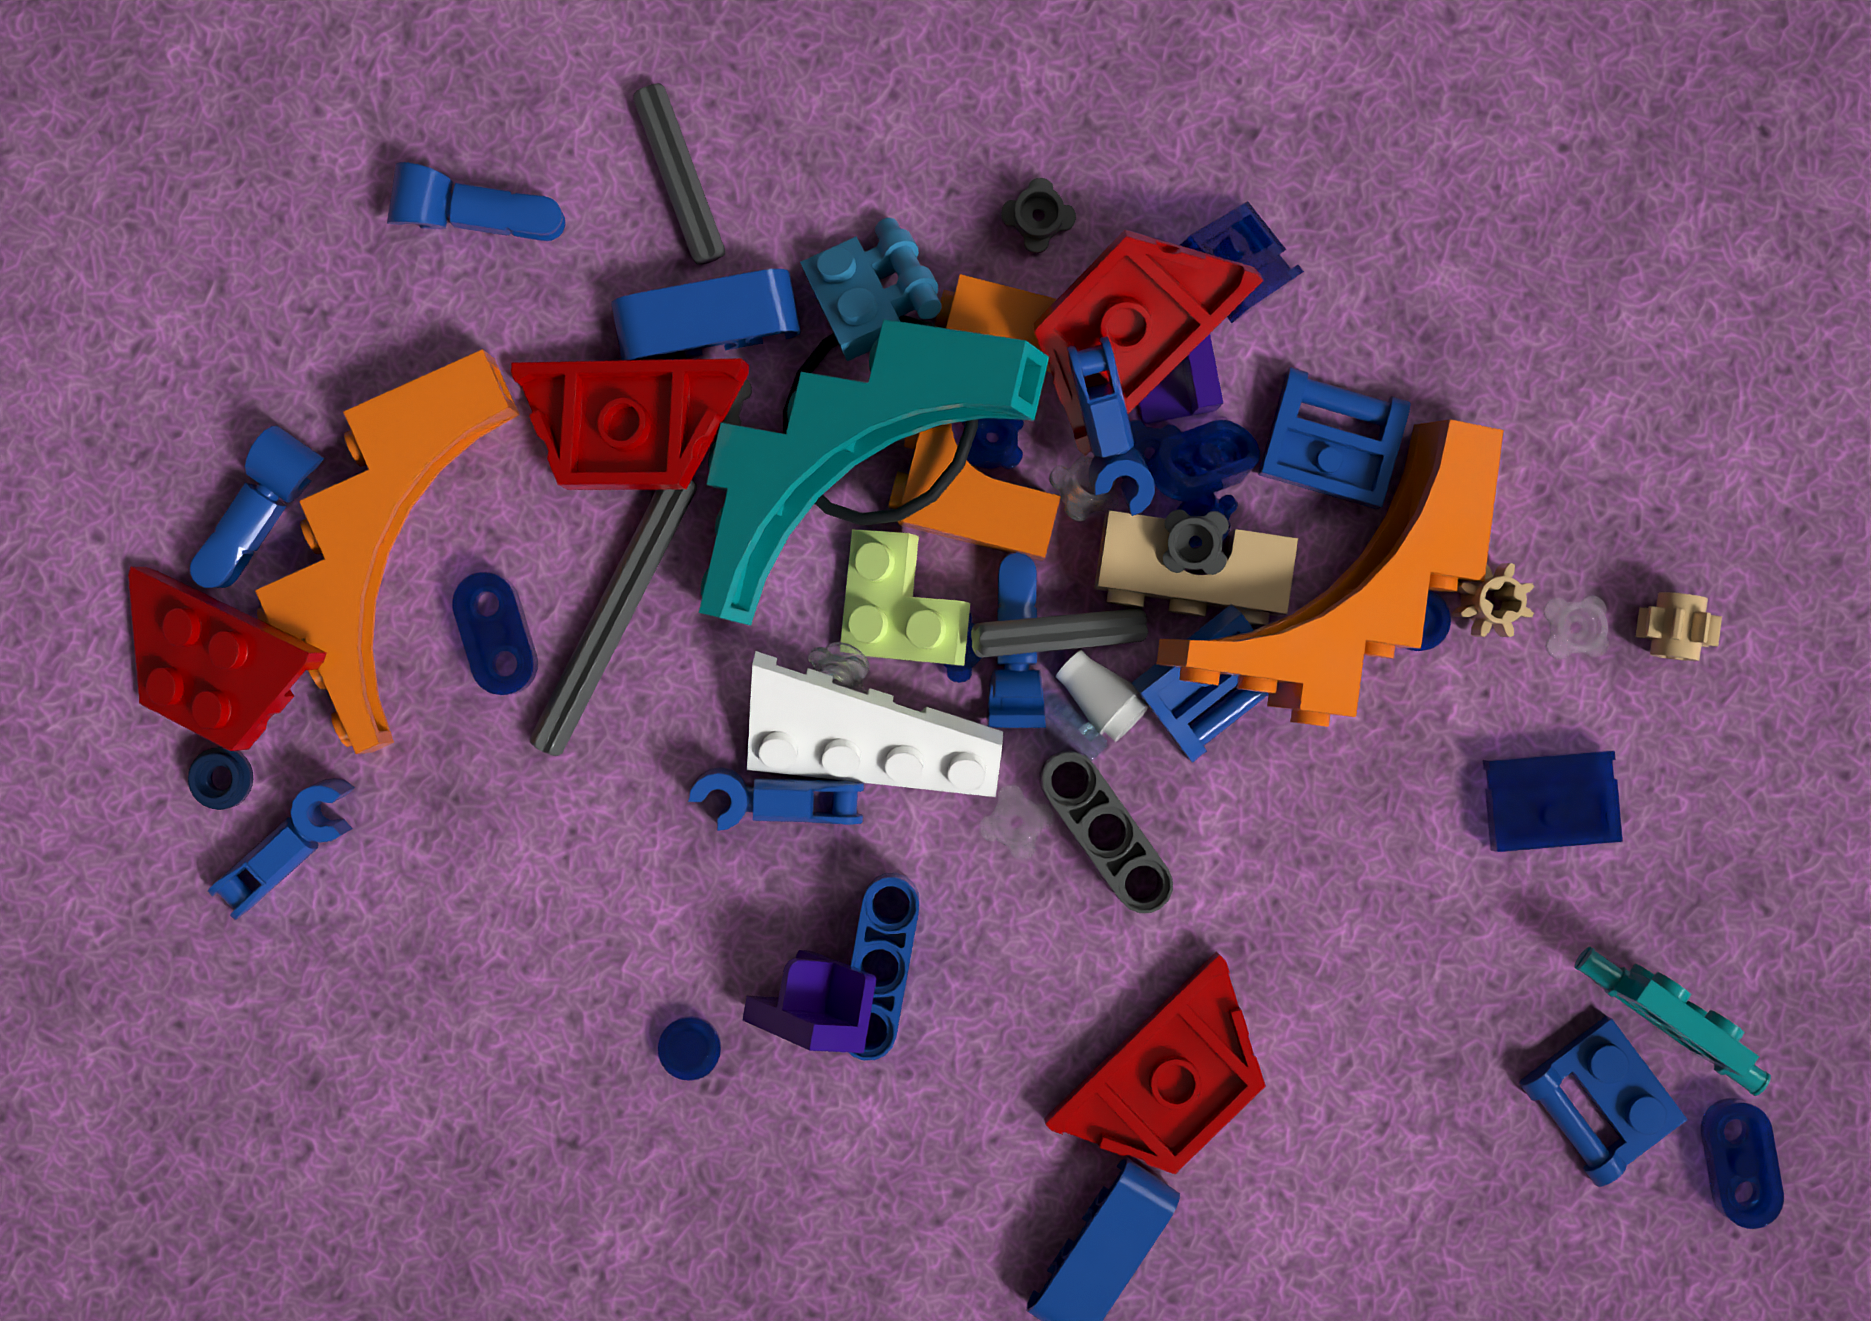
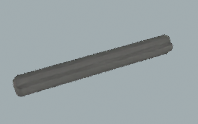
[530,480,697,756]

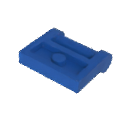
[1258,367,1411,509]
[1132,604,1269,763]
[1519,1016,1688,1187]

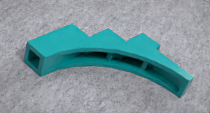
[698,319,1049,626]

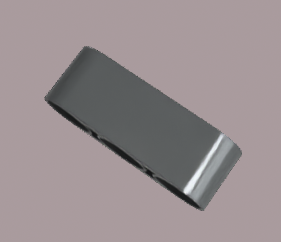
[1039,751,1173,913]

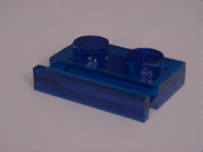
[1180,201,1304,323]
[1483,750,1623,852]

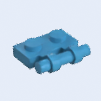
[800,218,942,361]

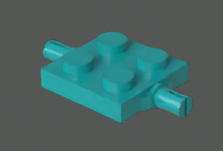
[1574,946,1771,1096]

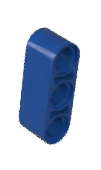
[611,269,801,360]
[848,873,920,1061]
[1026,1157,1180,1321]

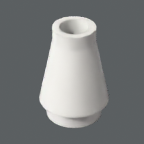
[1056,650,1149,742]

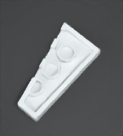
[747,651,1003,797]

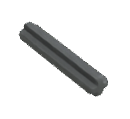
[633,83,725,265]
[971,608,1148,657]

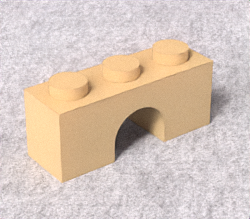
[1094,510,1298,626]

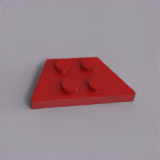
[1034,230,1263,456]
[511,358,749,490]
[128,566,327,751]
[1044,951,1266,1174]

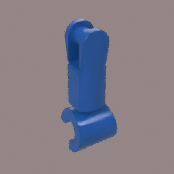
[387,162,566,241]
[1067,336,1155,516]
[190,426,325,588]
[986,553,1046,728]
[688,767,864,831]
[207,778,355,921]

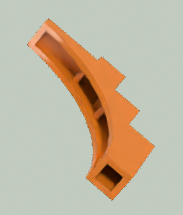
[255,349,520,754]
[1156,419,1504,727]

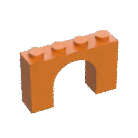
[889,274,1061,561]

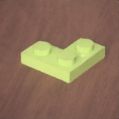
[839,529,971,666]

